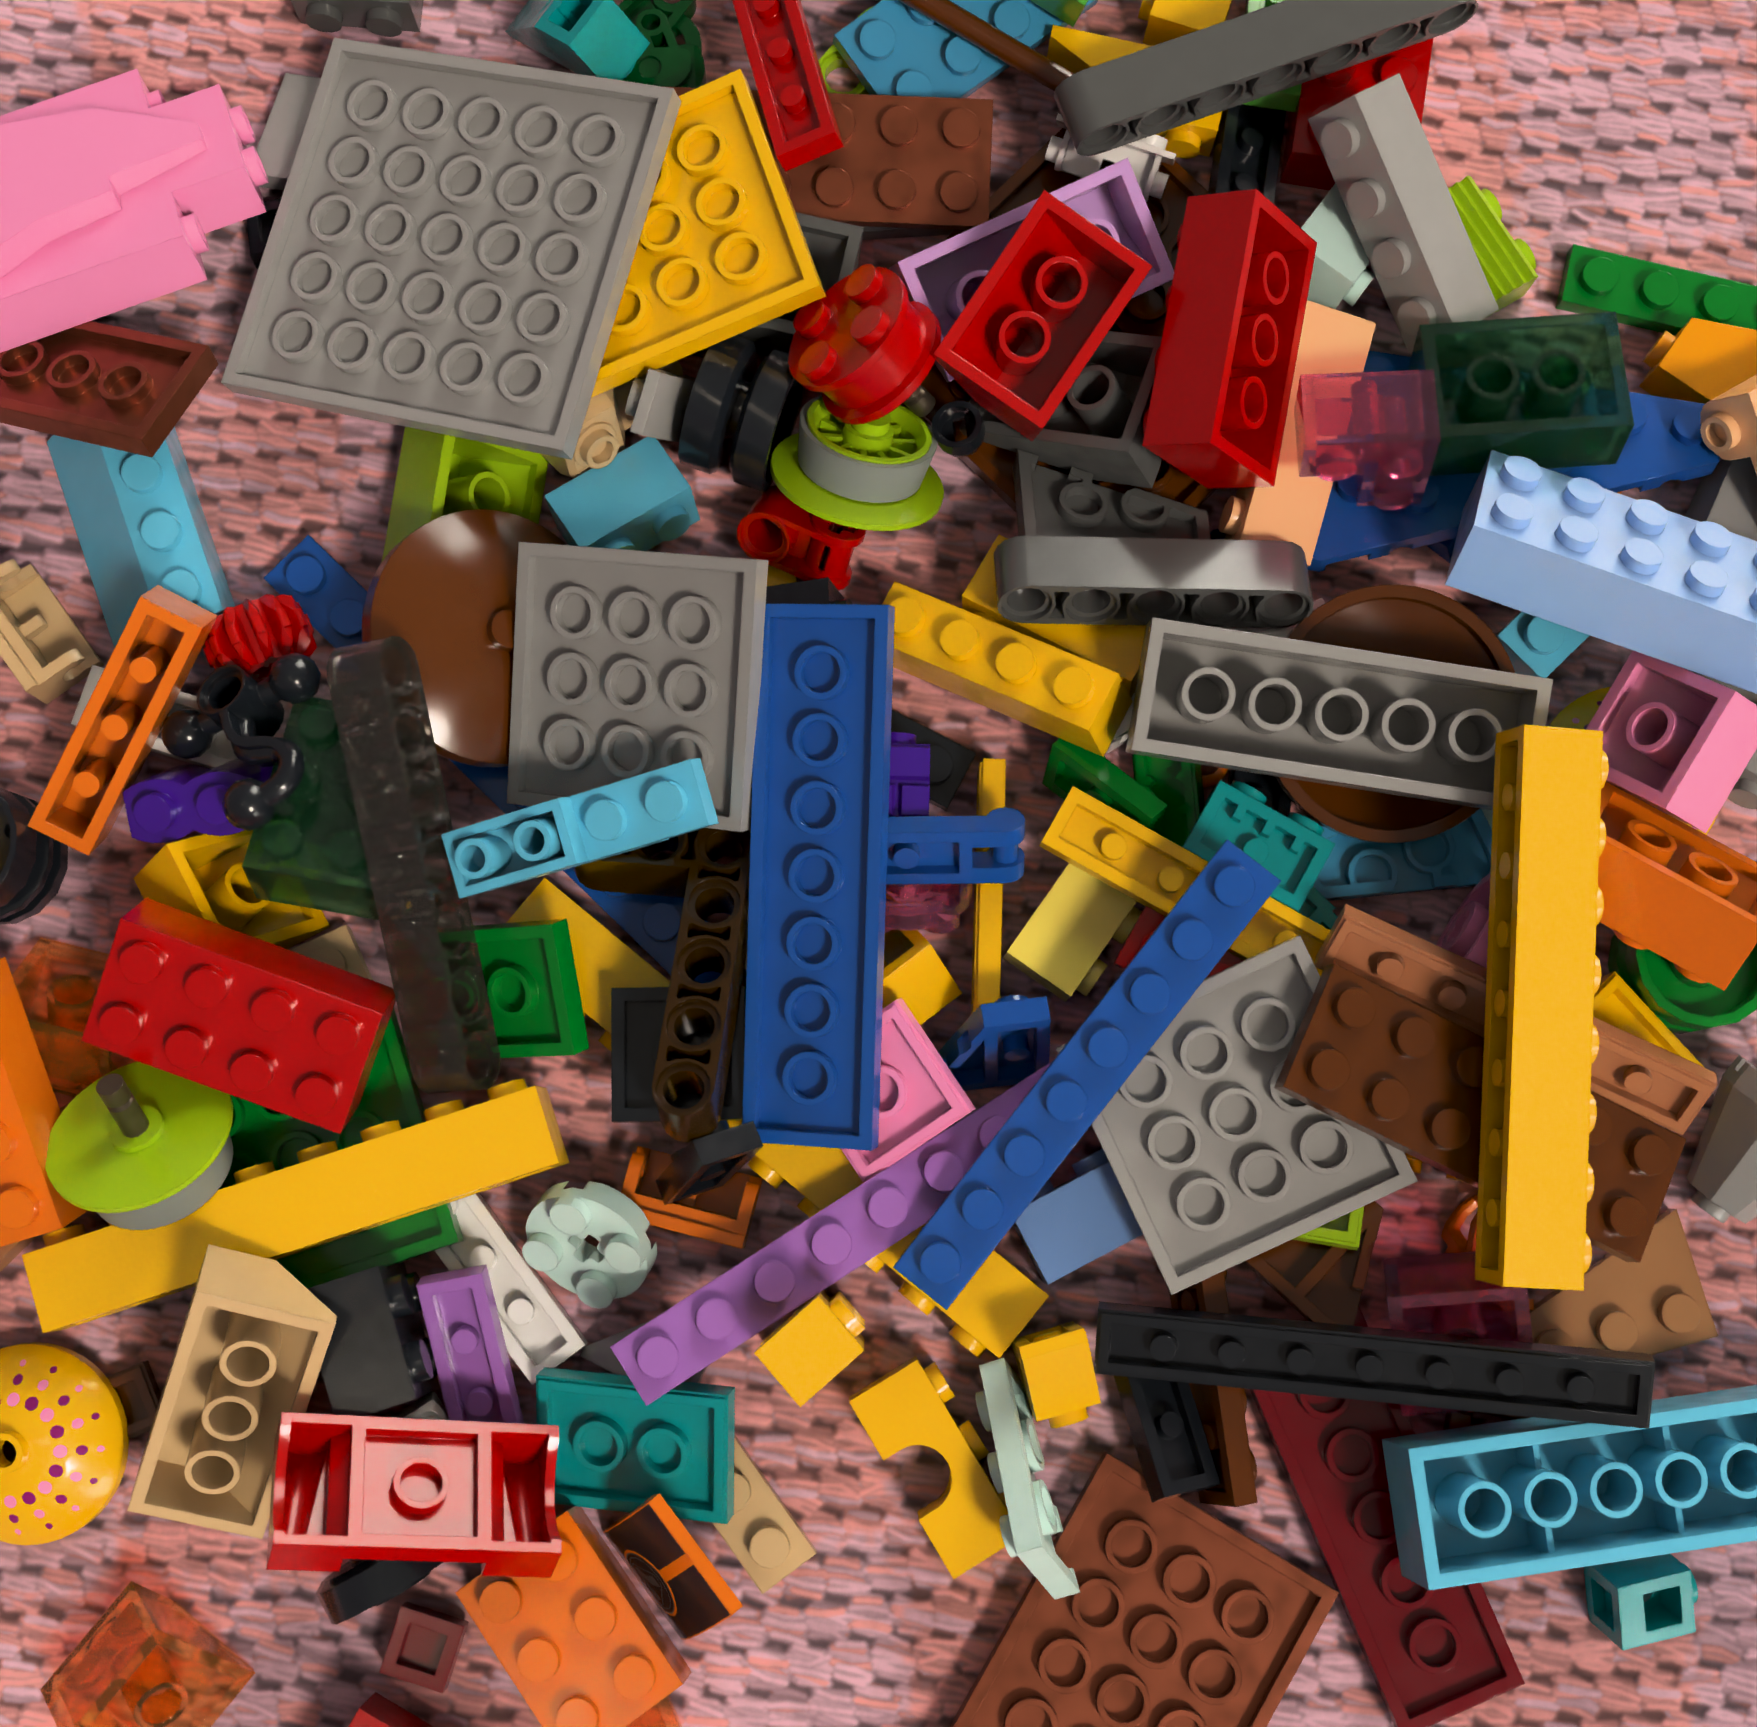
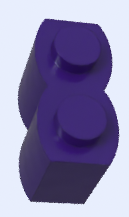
[122,759,283,843]

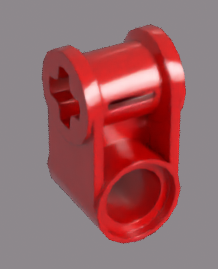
[737,486,866,591]

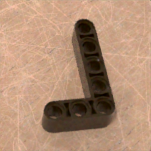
[573,828,751,1143]

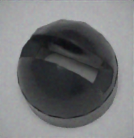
[932,401,985,457]

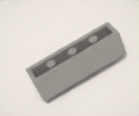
[1308,73,1499,353]

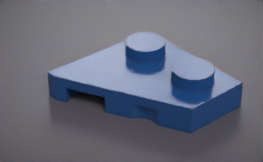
[938,995,1051,1091]

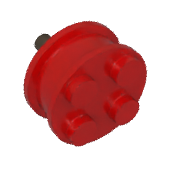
[788,264,942,425]

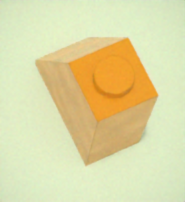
[1639,317,1757,404]

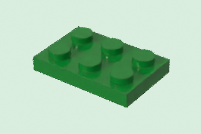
[393,919,589,1062]

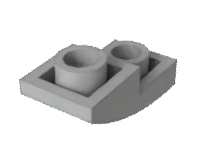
[625,368,696,442]

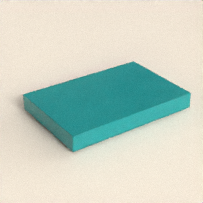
[536,1367,735,1524]

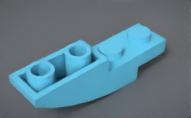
[441,758,719,899]

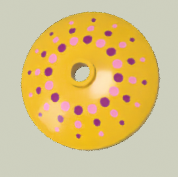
[0,1342,129,1545]

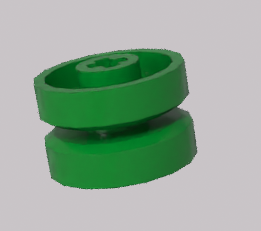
[1608,934,1757,1034]

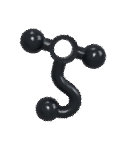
[161,653,321,831]

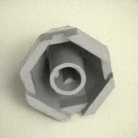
[1687,1055,1757,1224]

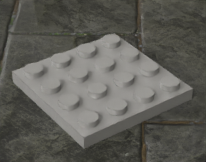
[507,542,768,832]
[1056,936,1418,1295]

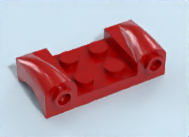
[266,1412,562,1578]

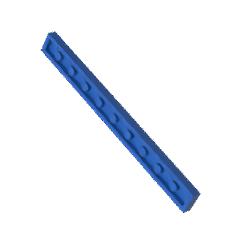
[264,535,746,983]

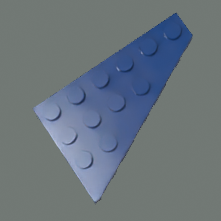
[1308,350,1719,572]

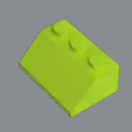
[382,427,548,561]

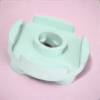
[522,1181,658,1309]

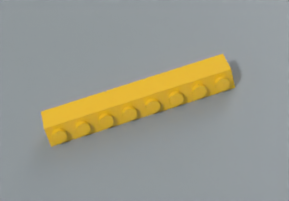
[1475,724,1609,1291]
[22,1078,569,1333]

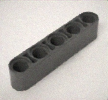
[994,535,1314,628]

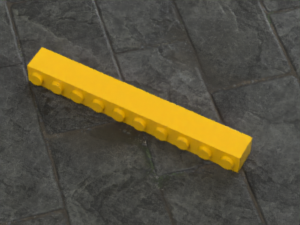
[506,878,1049,1358]

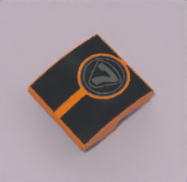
[603,1493,743,1640]

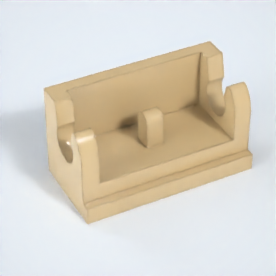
[0,559,104,704]

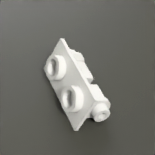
[1044,113,1176,201]

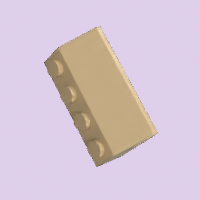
[127,1244,337,1539]

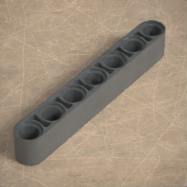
[1053,0,1478,156]

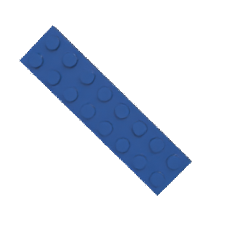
[742,604,895,1151]

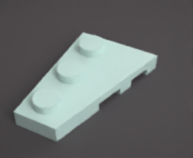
[975,1358,1080,1600]

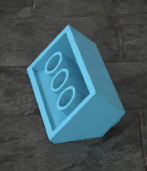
[47,426,235,648]

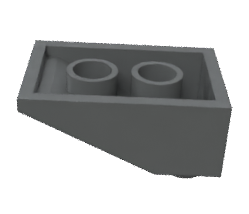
[959,331,1163,488]

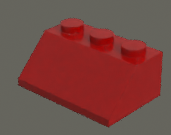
[932,190,1152,442]

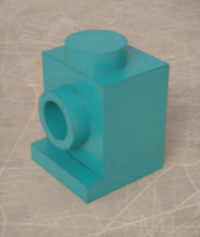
[1584,1554,1698,1651]

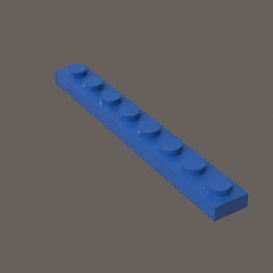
[893,839,1281,1310]

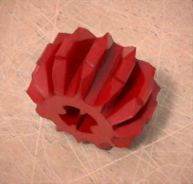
[203,594,317,682]

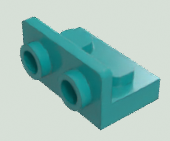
[1182,780,1335,912]

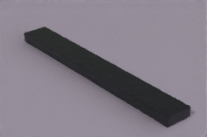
[1094,1301,1656,1429]

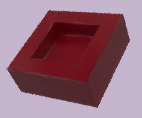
[379,1602,469,1693]

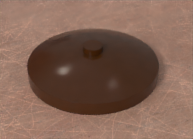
[362,509,567,767]
[1274,584,1515,843]

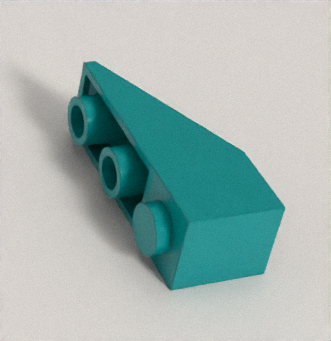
[505,0,650,80]

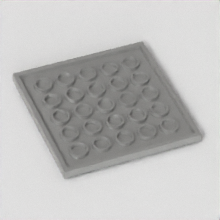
[221,38,682,460]

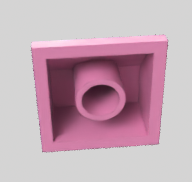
[1586,650,1757,833]

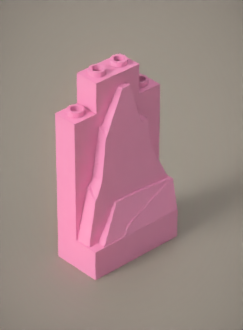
[0,69,269,353]

